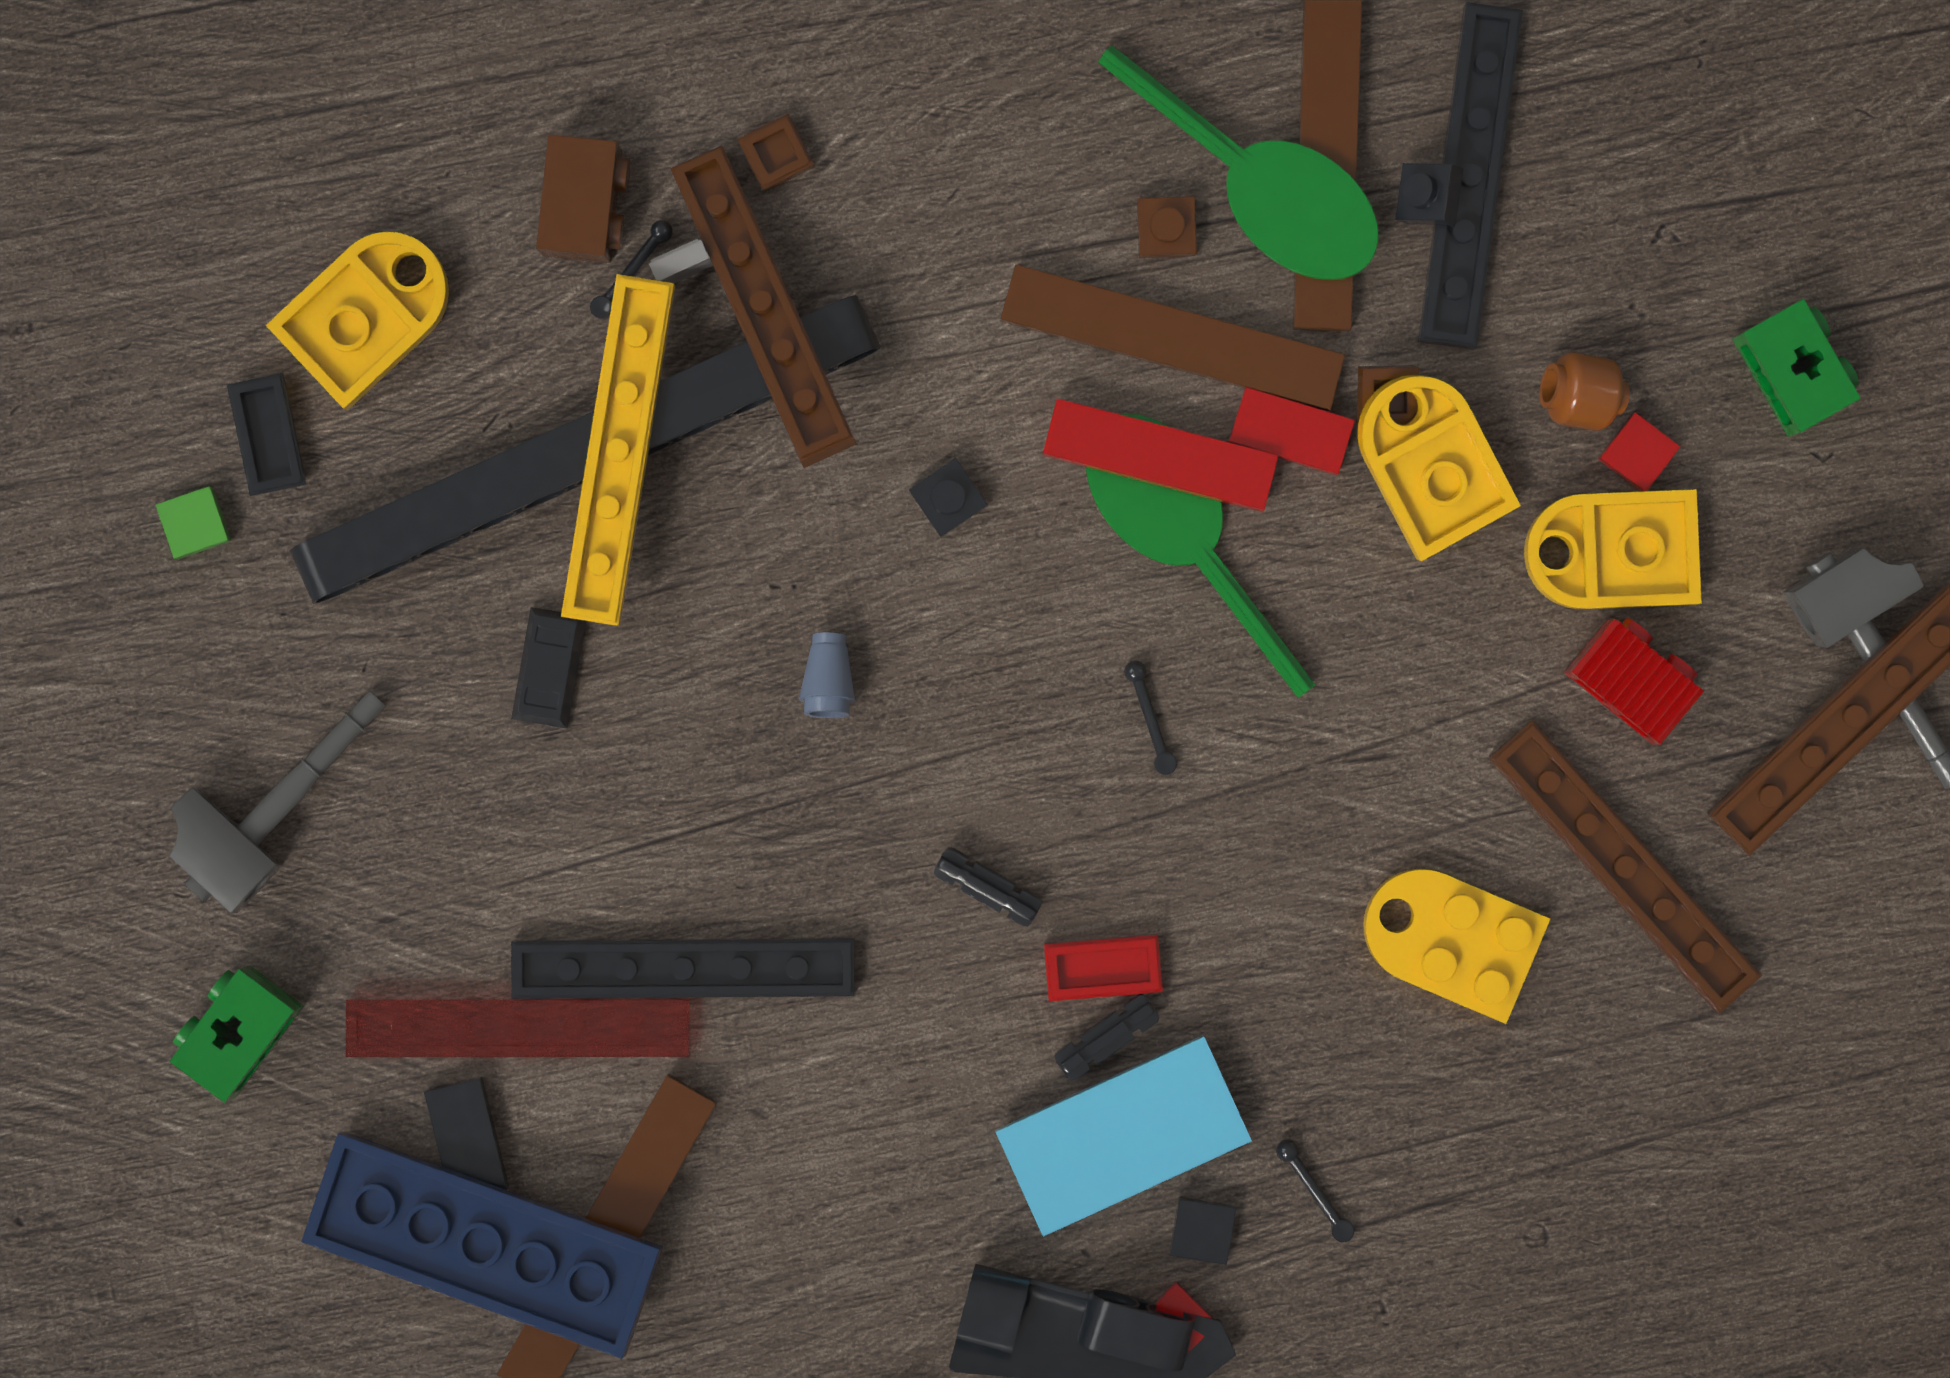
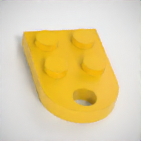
[266,232,449,411]
[1358,375,1521,562]
[1524,489,1702,609]
[1363,869,1550,1024]

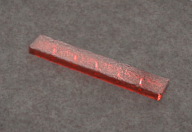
[346,999,690,1057]

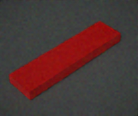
[1042,398,1279,513]

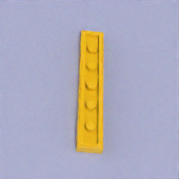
[561,274,675,626]

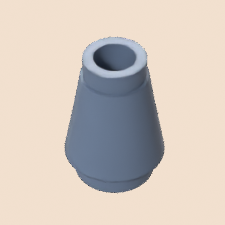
[799,632,856,718]

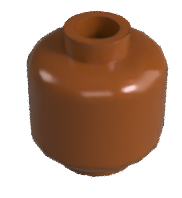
[1539,352,1630,431]

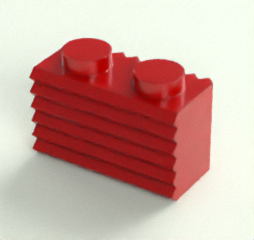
[1564,618,1704,745]

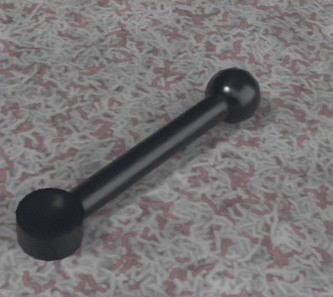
[590,220,673,319]
[1124,660,1177,775]
[1276,1140,1354,1242]

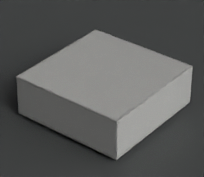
[649,239,713,284]

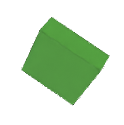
[156,486,232,560]

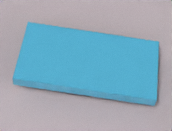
[995,1035,1252,1237]

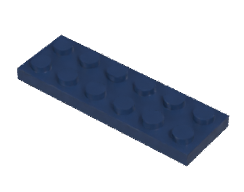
[301,1131,663,1359]

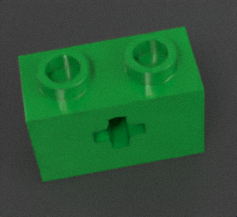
[1732,299,1861,437]
[169,966,305,1103]

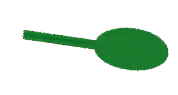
[1098,45,1378,280]
[1086,414,1316,698]

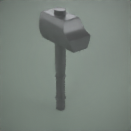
[1783,548,1950,789]
[170,690,386,913]

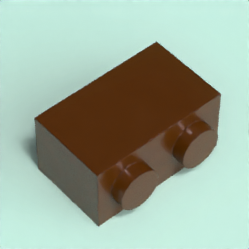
[536,134,630,263]

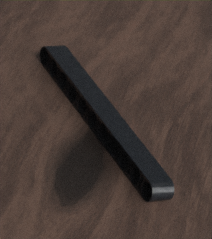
[290,295,881,604]

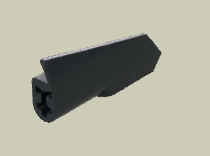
[949,1263,1236,1378]

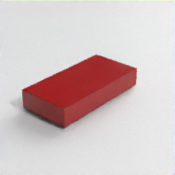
[1228,387,1355,476]
[1044,934,1163,1002]

